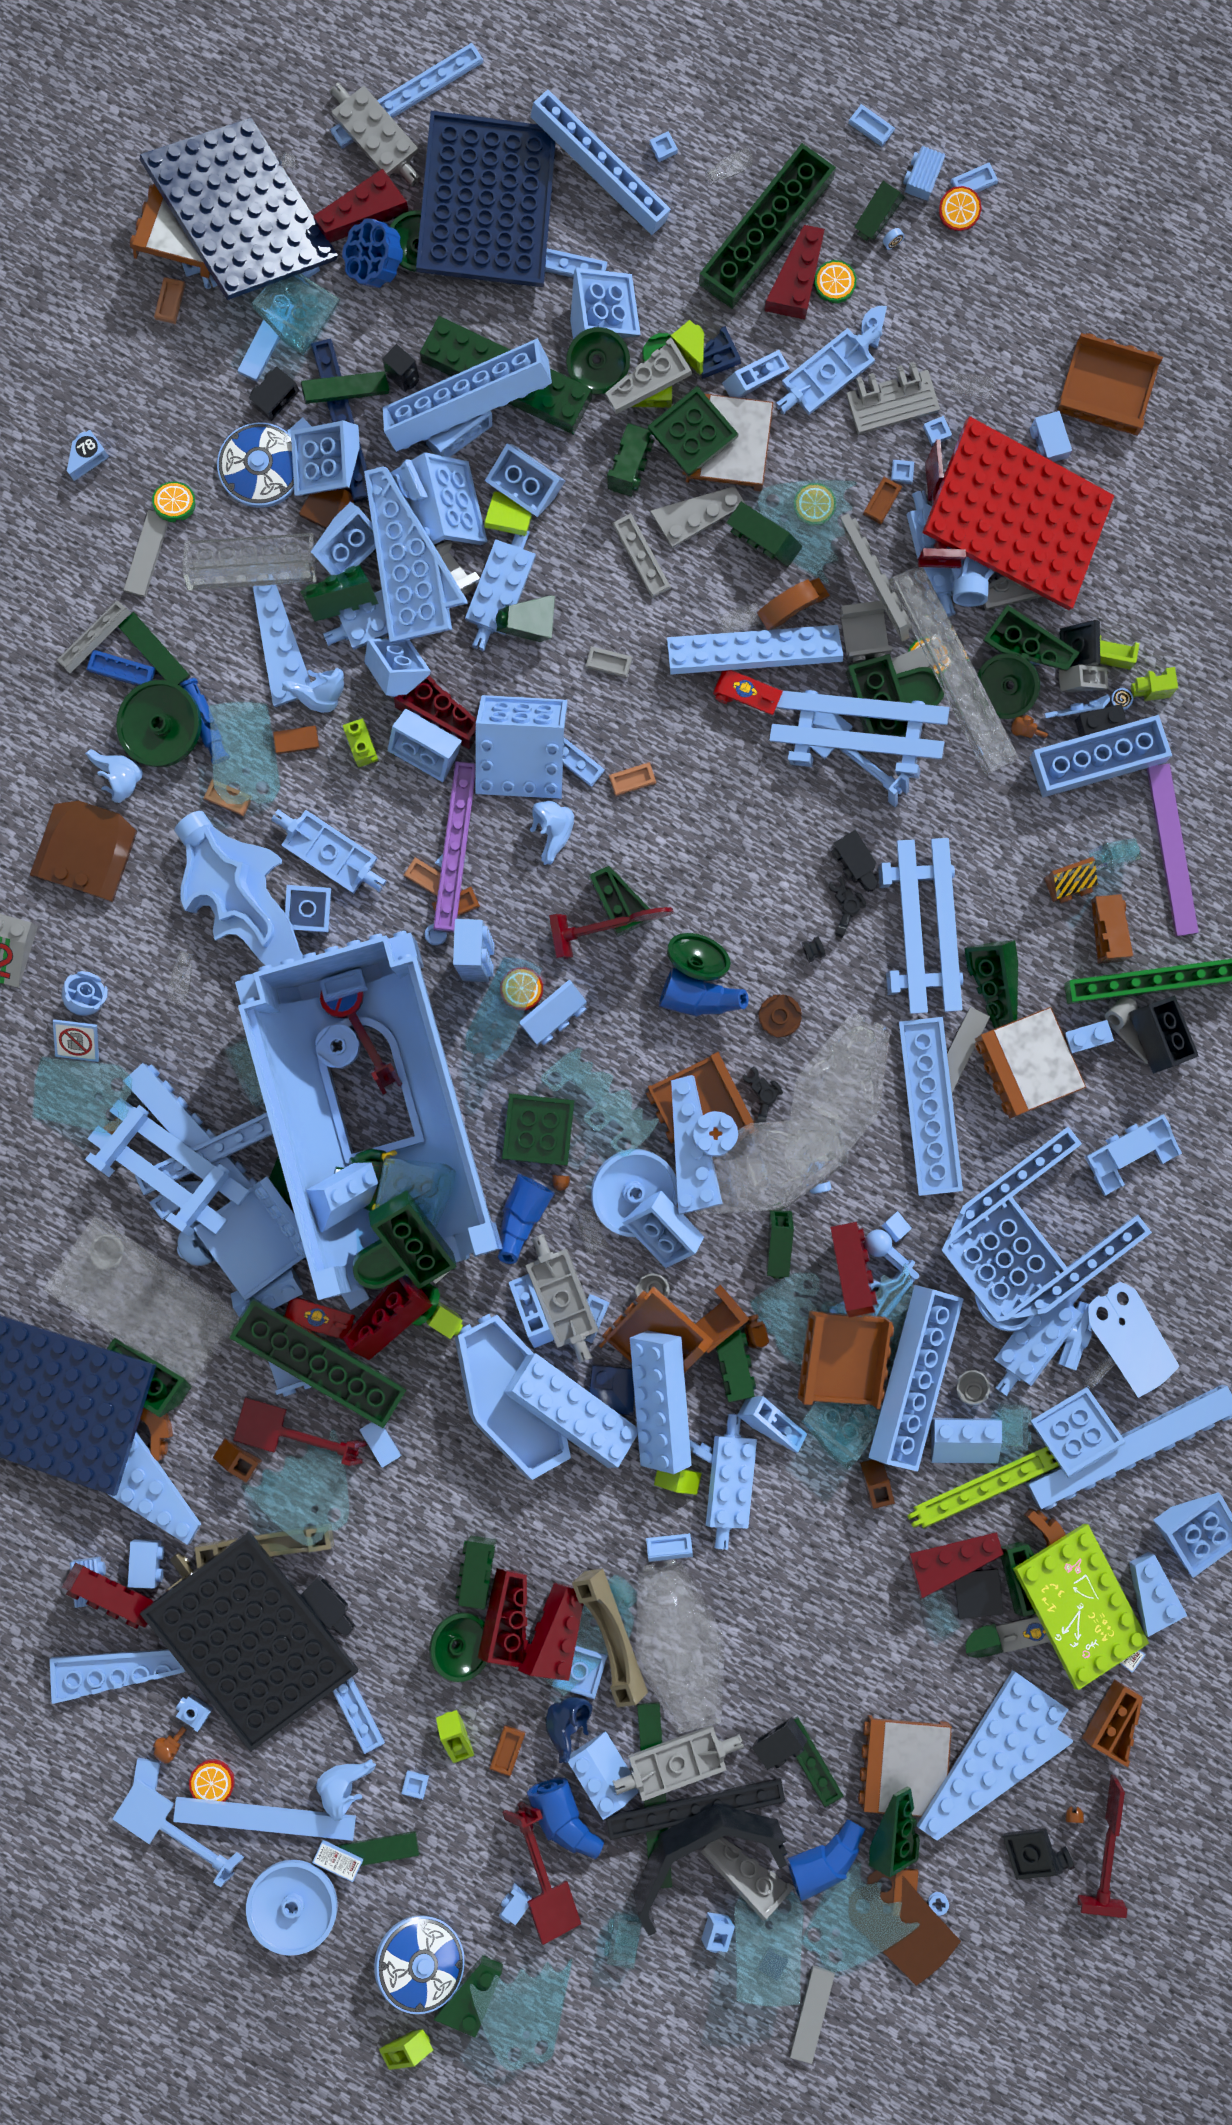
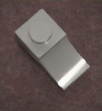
[1059,665,1109,693]

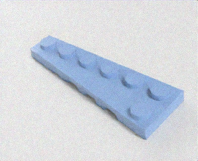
[252,573,311,707]
[671,1075,723,1214]
[50,1649,185,1704]

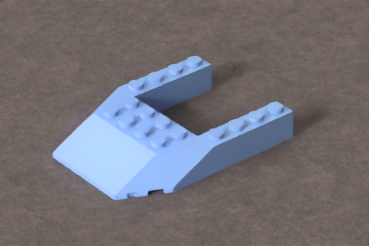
[941,1127,1152,1322]

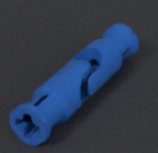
[179,678,230,765]

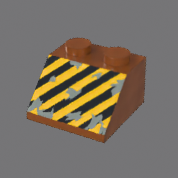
[1044,856,1098,904]

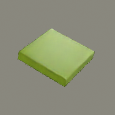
[484,491,532,536]

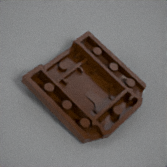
[30,800,138,902]

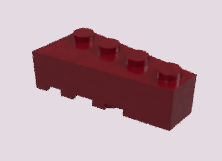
[394,676,477,749]
[343,1275,433,1360]
[908,1532,1003,1600]

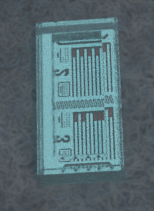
[921,1590,960,1637]

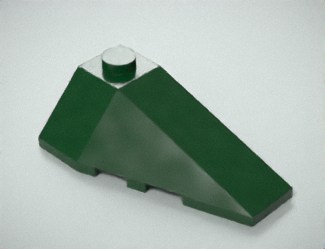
[107,1337,192,1417]

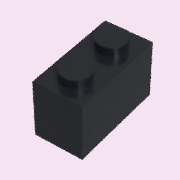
[382,344,419,392]
[249,366,299,421]
[1075,704,1127,737]
[752,1717,808,1770]

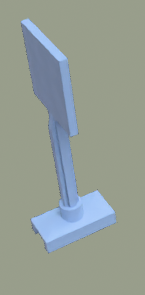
[810,712,909,807]
[113,1779,244,1887]

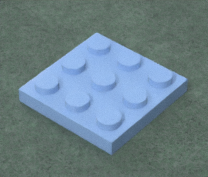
[1031,1387,1125,1478]

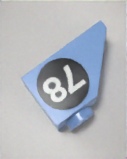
[67,430,109,481]

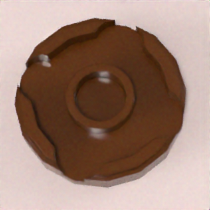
[758,994,802,1038]

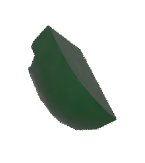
[966,1623,1003,1658]

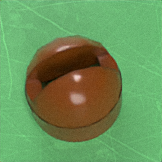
[552,1175,570,1191]
[1066,1806,1084,1823]

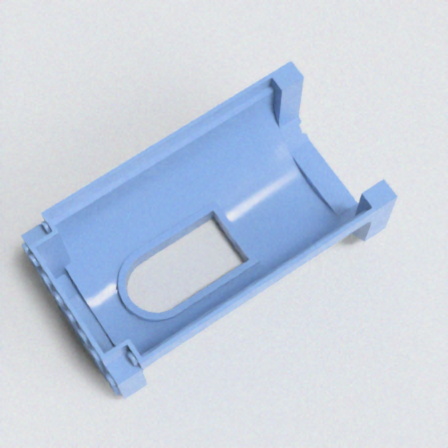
[235,931,503,1300]

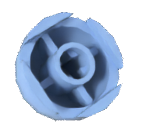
[62,971,107,1016]
[177,1221,215,1266]

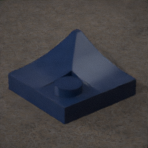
[589,1364,634,1416]

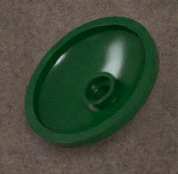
[390,210,421,272]
[566,327,630,394]
[975,653,1040,719]
[667,933,731,981]
[429,1613,487,1682]

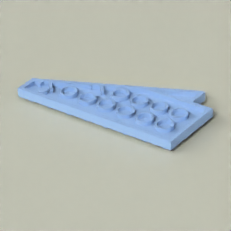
[364,466,468,643]
[108,1432,201,1545]
[916,1670,1073,1840]

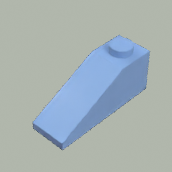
[722,350,790,398]
[508,1274,554,1348]
[737,1396,807,1453]

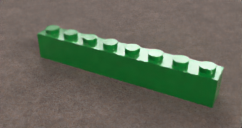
[1064,959,1232,1005]

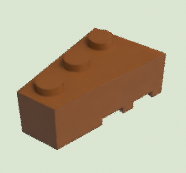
[1091,894,1133,964]
[1082,1679,1143,1768]

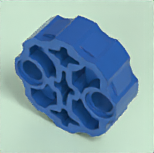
[342,219,403,288]

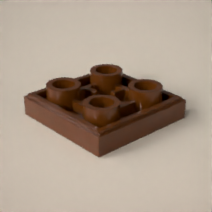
[299,488,355,529]

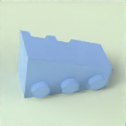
[1129,1552,1187,1637]

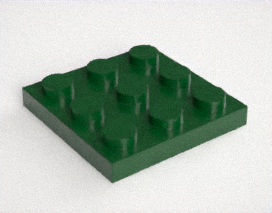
[648,386,739,477]
[502,1093,575,1166]

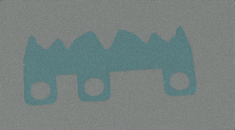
[541,1048,659,1157]

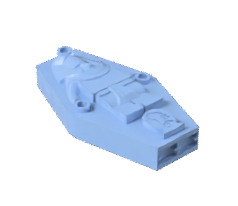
[455,1314,571,1480]

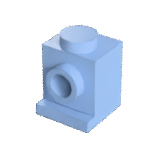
[176,1694,213,1732]
[499,1883,532,1925]
[701,1912,735,1953]

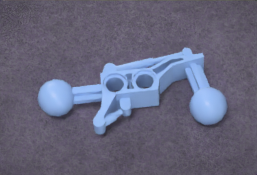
[828,1229,919,1318]

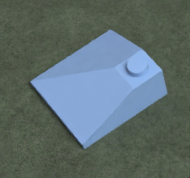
[570,268,641,339]
[291,421,360,496]
[1153,1492,1232,1578]

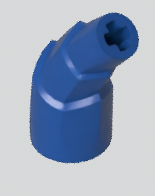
[659,967,749,1017]
[498,1174,555,1264]
[527,1777,604,1859]
[787,1819,865,1902]

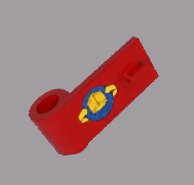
[713,670,783,716]
[284,1297,355,1340]

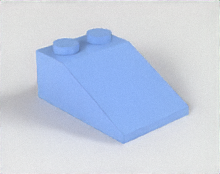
[311,502,376,575]

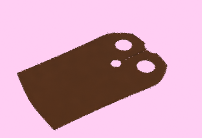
[848,1870,961,1986]

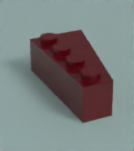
[313,169,409,243]
[764,225,825,320]
[830,1222,878,1318]
[62,1562,153,1629]
[477,1568,528,1668]
[517,1583,584,1681]

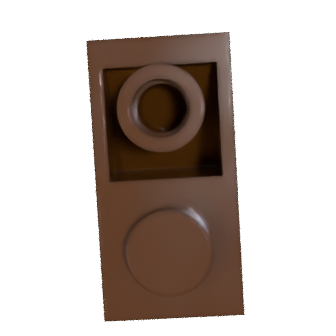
[213,1438,262,1483]
[859,1459,895,1509]

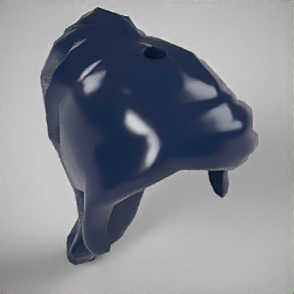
[545,1697,593,1764]

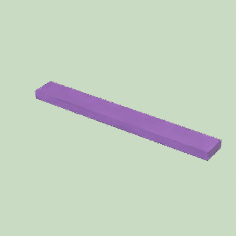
[433,761,476,933]
[1147,763,1199,937]

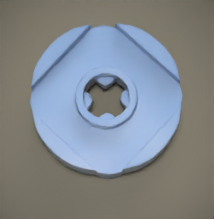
[315,1024,361,1069]
[693,1111,738,1157]

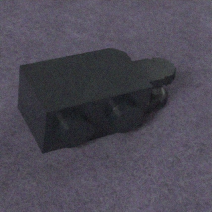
[831,830,878,893]
[301,1575,354,1636]

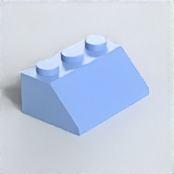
[426,411,492,457]
[485,443,565,517]
[364,638,431,697]
[387,709,462,782]
[519,980,587,1046]
[306,1163,378,1232]
[622,1191,704,1268]
[931,1418,1002,1463]
[568,1731,638,1820]

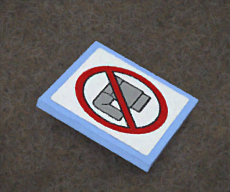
[53,1020,99,1062]

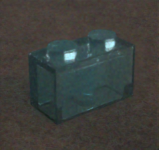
[1088,838,1142,871]
[998,1404,1032,1451]
[603,1912,642,1969]

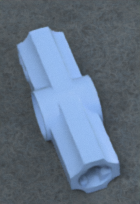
[1057,1301,1098,1370]

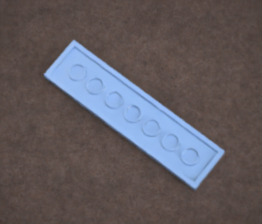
[667,625,843,675]
[899,1017,963,1196]

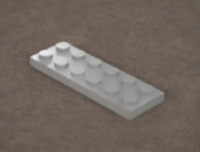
[840,513,911,641]

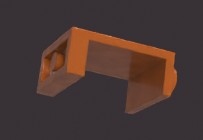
[695,1285,749,1353]

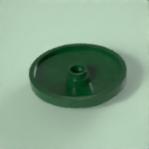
[116,680,202,767]

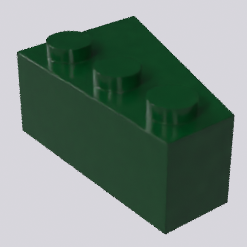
[607,423,655,497]
[726,501,803,567]
[300,565,379,622]
[589,866,655,937]
[716,1329,756,1402]
[455,1535,497,1610]
[1001,1542,1036,1617]
[434,1955,503,2038]

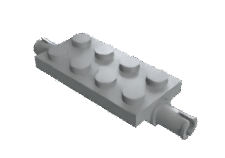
[330,83,421,187]
[526,1234,599,1363]
[612,1725,744,1801]

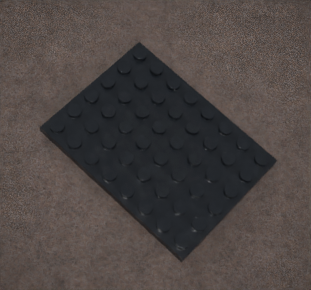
[140,1531,359,1752]

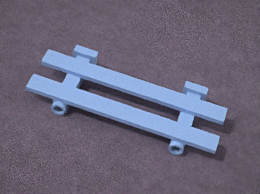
[769,690,950,779]
[878,838,963,1014]
[85,1097,250,1237]

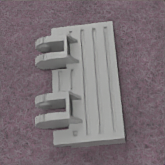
[846,362,940,435]

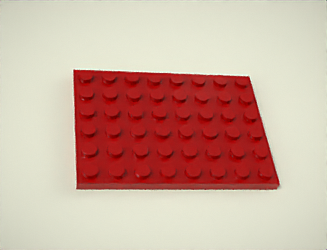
[922,416,1115,610]

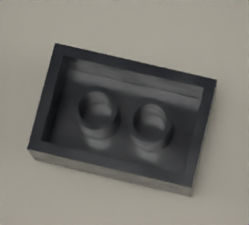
[1129,995,1199,1074]

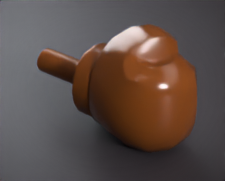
[1011,715,1048,738]
[153,1726,187,1764]

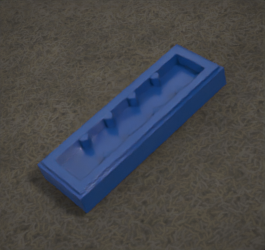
[86,650,156,686]

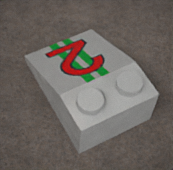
[0,914,38,988]

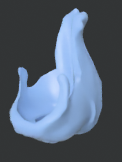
[282,668,344,713]
[85,749,143,803]
[530,801,574,865]
[316,1759,376,1821]

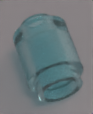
[608,1575,638,1608]

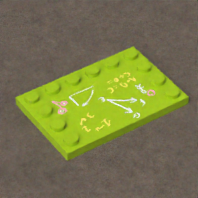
[1013,1523,1149,1690]

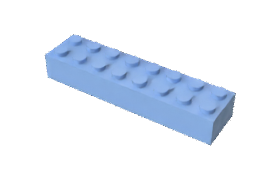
[383,338,552,452]
[868,1285,964,1471]

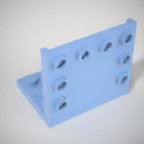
[390,453,488,545]
[475,695,567,799]
[193,1177,306,1301]

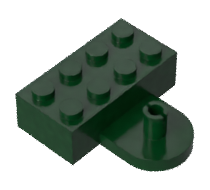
[846,654,945,754]
[352,1190,457,1289]

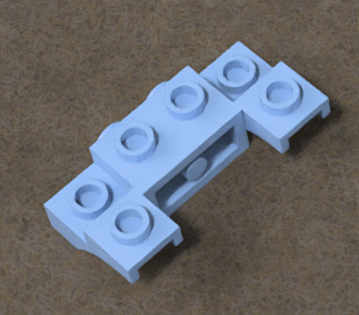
[1085,1114,1182,1196]

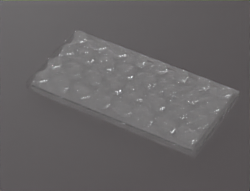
[43,1216,239,1388]

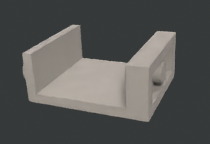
[434,540,480,596]
[840,601,892,664]

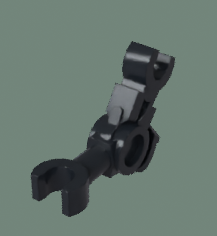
[828,876,866,938]
[742,1067,783,1128]

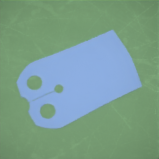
[1088,1282,1179,1398]

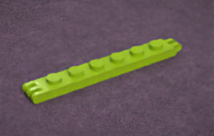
[907,1447,1060,1529]

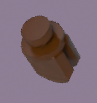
[744,1314,769,1349]

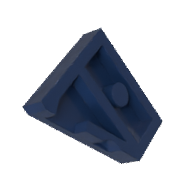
[700,326,741,379]

